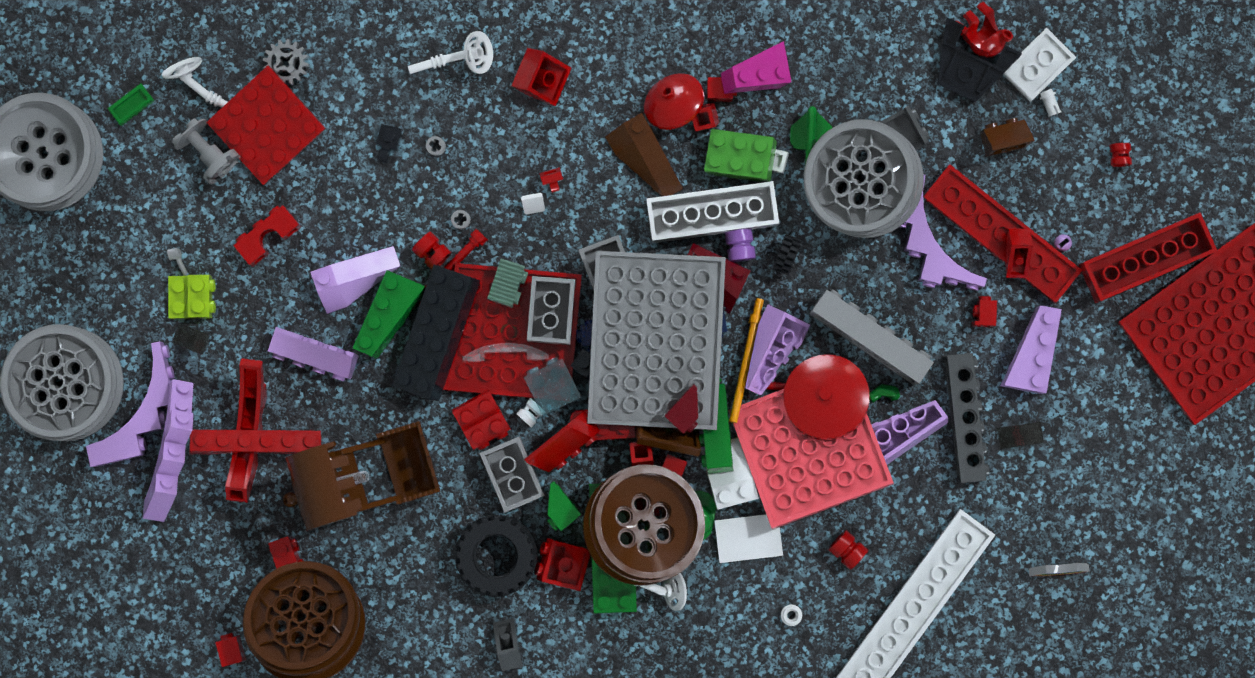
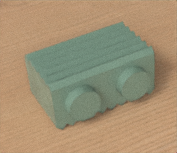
[487,259,528,308]

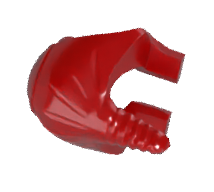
[956,1,1013,58]

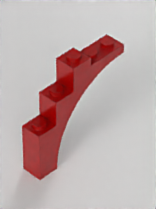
[225,358,267,503]

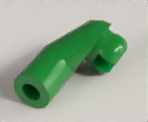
[870,384,900,403]

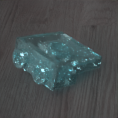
[524,357,581,416]

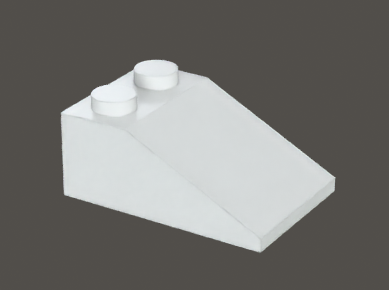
[701,438,759,510]

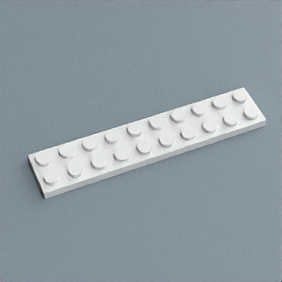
[836,509,995,678]

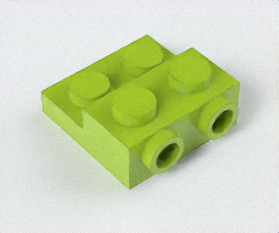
[168,275,216,319]

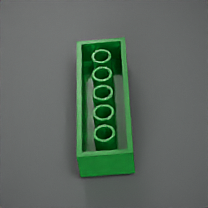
[589,483,637,613]

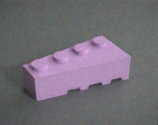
[1000,305,1062,394]

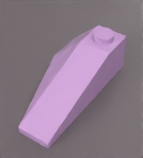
[311,246,401,314]
[745,305,810,395]

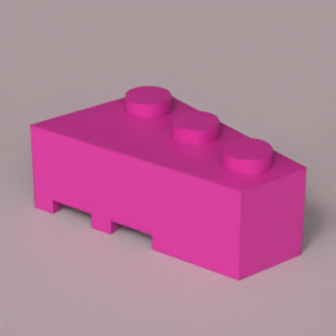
[721,41,791,94]

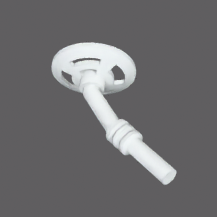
[408,31,493,74]
[162,57,227,108]
[634,573,687,611]

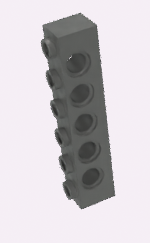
[944,353,989,483]

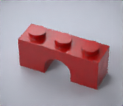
[233,205,302,267]

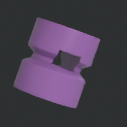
[725,228,756,262]

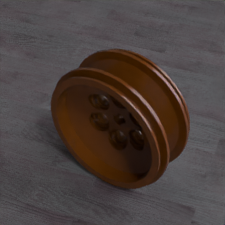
[583,464,705,585]
[243,561,366,678]

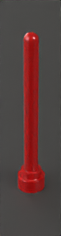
[417,229,488,307]

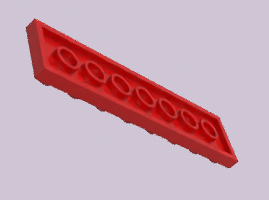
[923,164,1082,304]

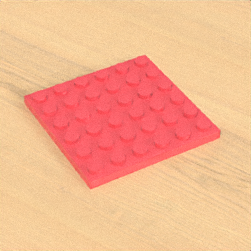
[728,389,894,530]

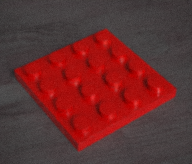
[207,65,326,185]

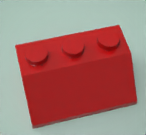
[524,411,600,472]

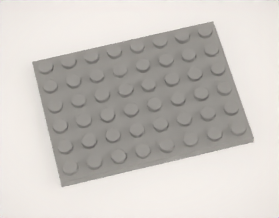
[587,251,726,430]

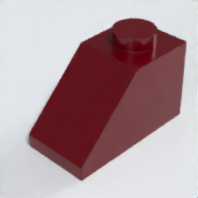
[664,383,698,434]

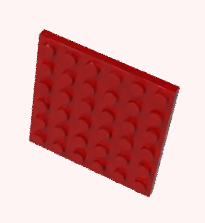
[443,263,582,402]

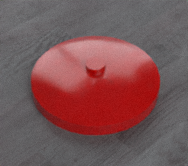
[783,354,870,440]

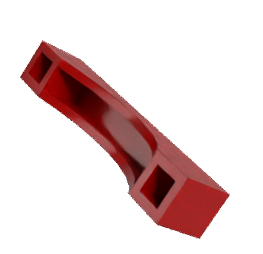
[189,430,321,455]

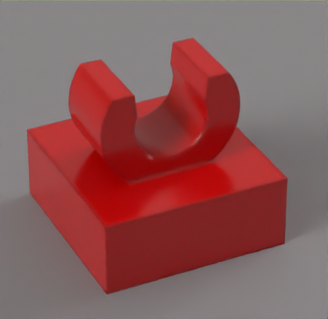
[539,167,563,192]

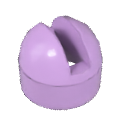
[1054,234,1072,252]

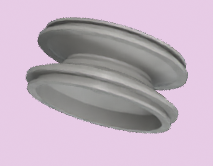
[0,93,103,211]
[804,119,924,238]
[0,324,124,441]

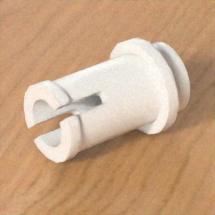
[1040,89,1061,117]

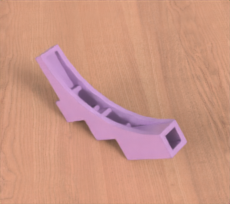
[900,175,987,291]
[86,341,175,467]
[143,379,193,522]

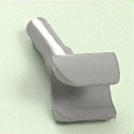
[167,248,188,276]

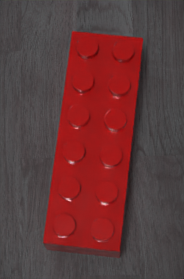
[1079,212,1218,303]

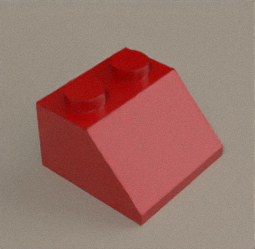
[511,48,571,106]

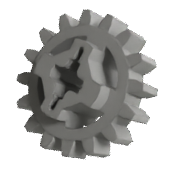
[263,39,310,85]

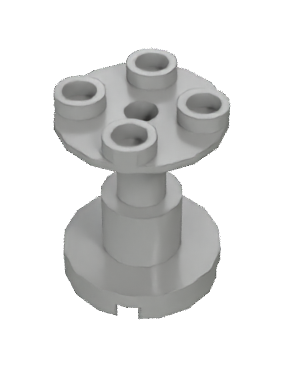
[172,118,241,185]

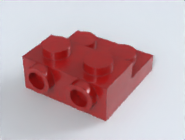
[451,389,510,450]
[534,538,590,591]

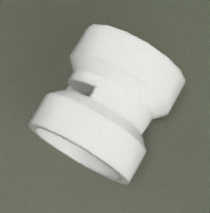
[516,398,546,428]

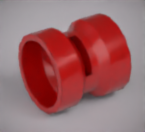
[1109,143,1132,167]

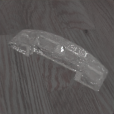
[463,343,550,362]

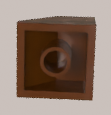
[980,118,1035,157]

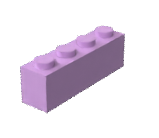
[268,327,359,381]
[871,400,948,464]

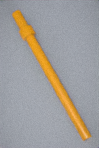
[729,298,764,423]

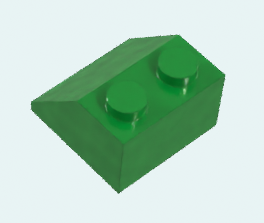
[547,481,582,531]

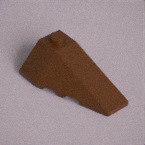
[605,113,683,197]

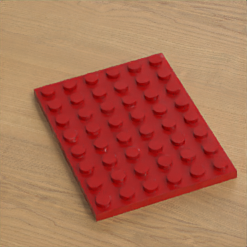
[1117,223,1255,425]

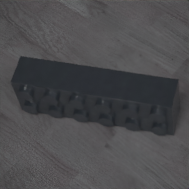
[392,265,481,401]

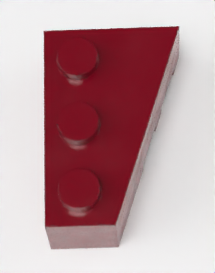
[687,243,751,315]

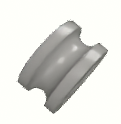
[426,136,446,156]
[451,210,471,229]

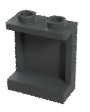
[879,105,930,169]

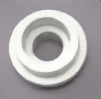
[781,604,802,626]

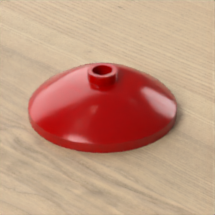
[644,73,704,130]

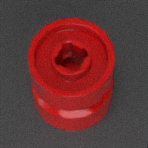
[412,231,452,271]
[828,530,868,570]

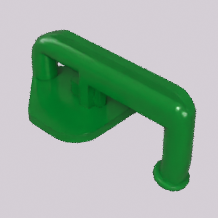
[790,106,832,164]

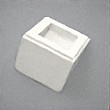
[521,193,545,214]

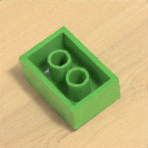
[704,129,777,182]

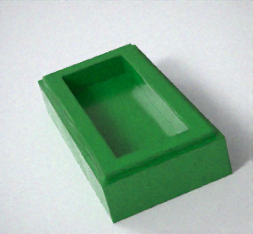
[107,83,155,126]

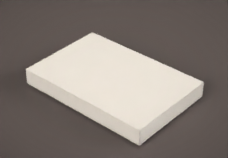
[1003,28,1076,102]
[714,514,783,563]

